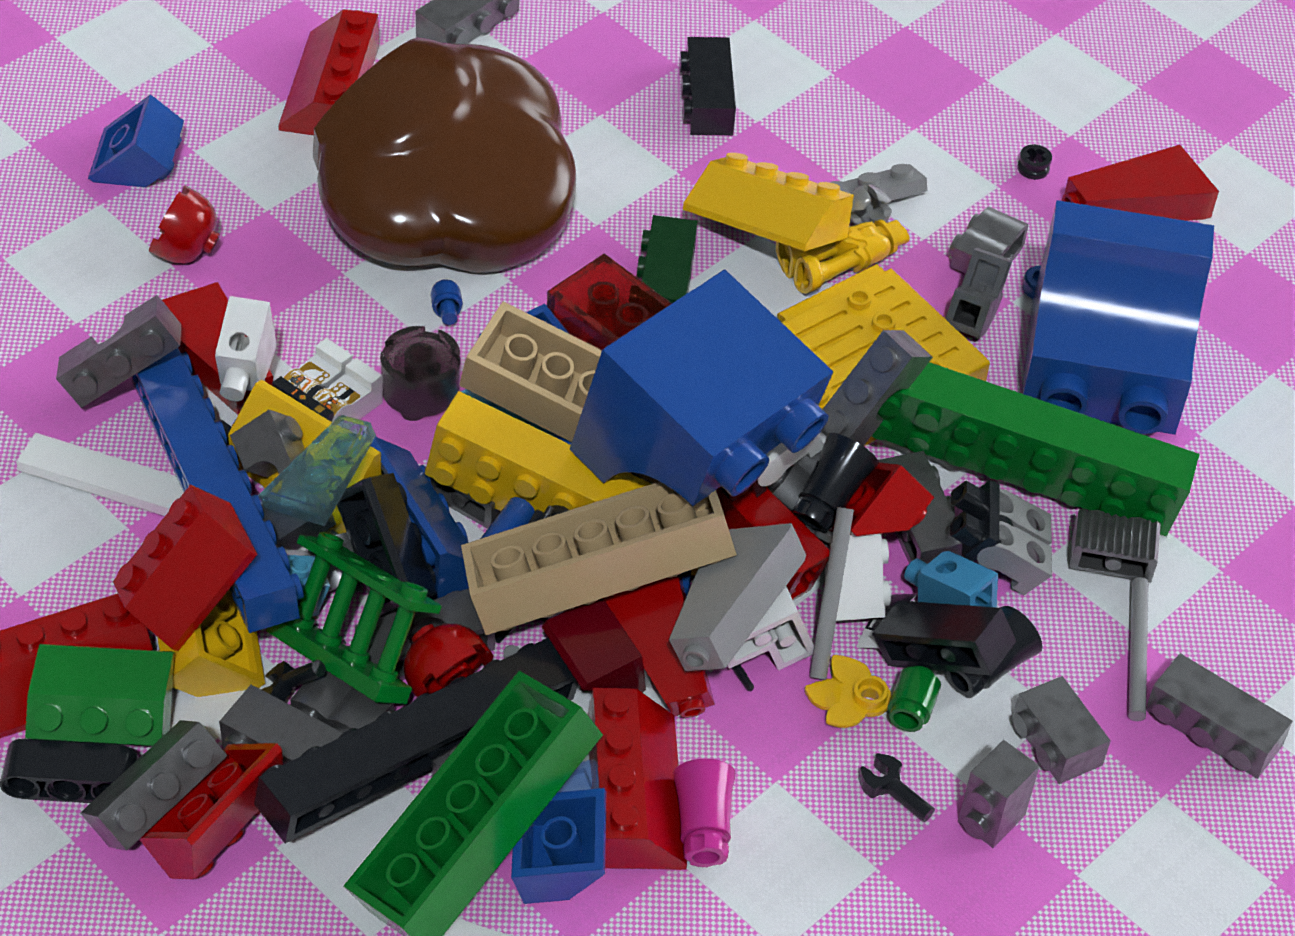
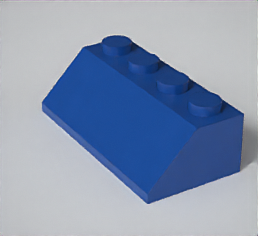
[366,436,469,600]

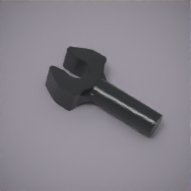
[261,660,326,702]
[858,753,935,822]

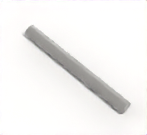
[810,507,854,679]
[1128,577,1149,721]

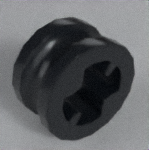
[1017,144,1052,180]

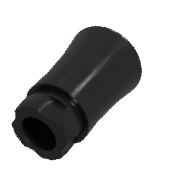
[793,433,879,533]
[946,606,1042,698]

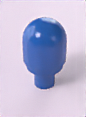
[430,279,463,325]

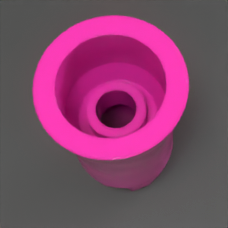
[673,759,736,868]

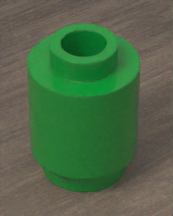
[888,666,941,732]

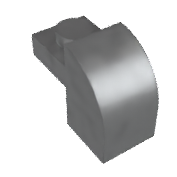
[945,248,1013,338]

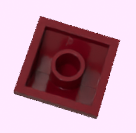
[542,598,646,693]

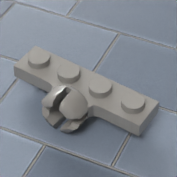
[830,164,927,225]

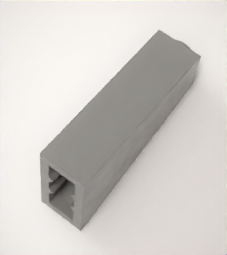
[669,523,806,671]

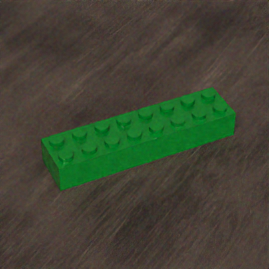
[871,362,1200,537]

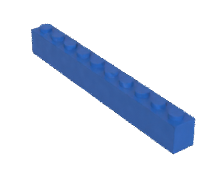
[132,348,304,633]

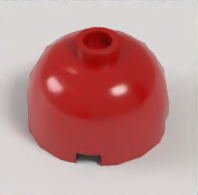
[149,185,220,264]
[403,623,494,697]

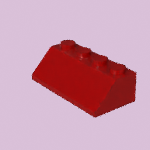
[278,9,379,135]
[0,593,153,738]
[587,688,687,870]

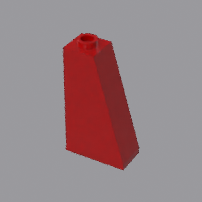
[1062,145,1219,221]
[162,282,273,415]
[716,488,830,600]
[603,574,715,718]

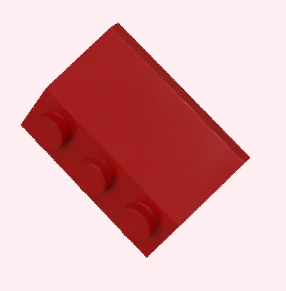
[806,462,934,536]
[113,484,257,651]
[139,743,283,880]

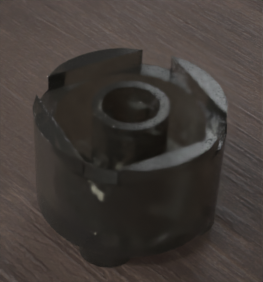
[380,326,461,421]

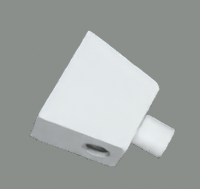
[215,296,277,401]

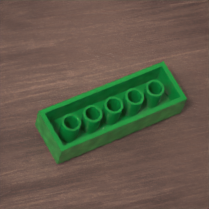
[343,670,603,936]

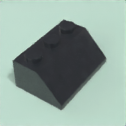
[334,473,437,615]

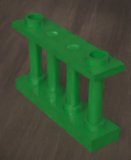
[266,532,442,704]

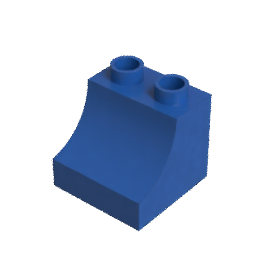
[1021,200,1214,435]
[570,269,833,506]

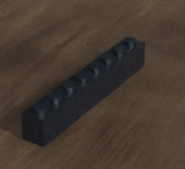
[254,638,578,844]

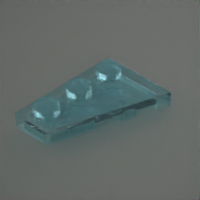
[258,415,376,526]

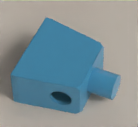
[904,551,998,607]

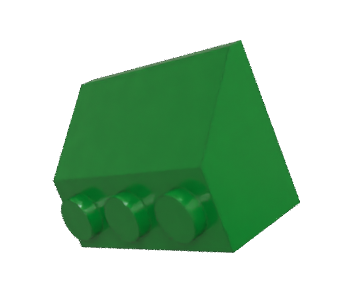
[25,644,175,746]

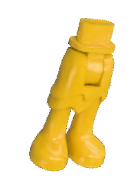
[776,219,910,294]

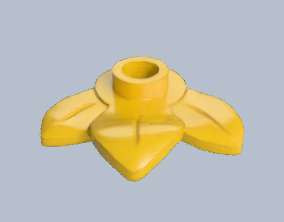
[805,655,891,728]

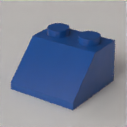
[88,94,184,187]
[511,788,606,904]

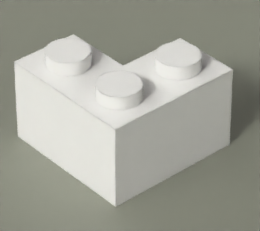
[815,530,891,621]
[728,587,814,670]

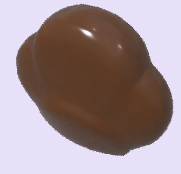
[313,37,576,273]

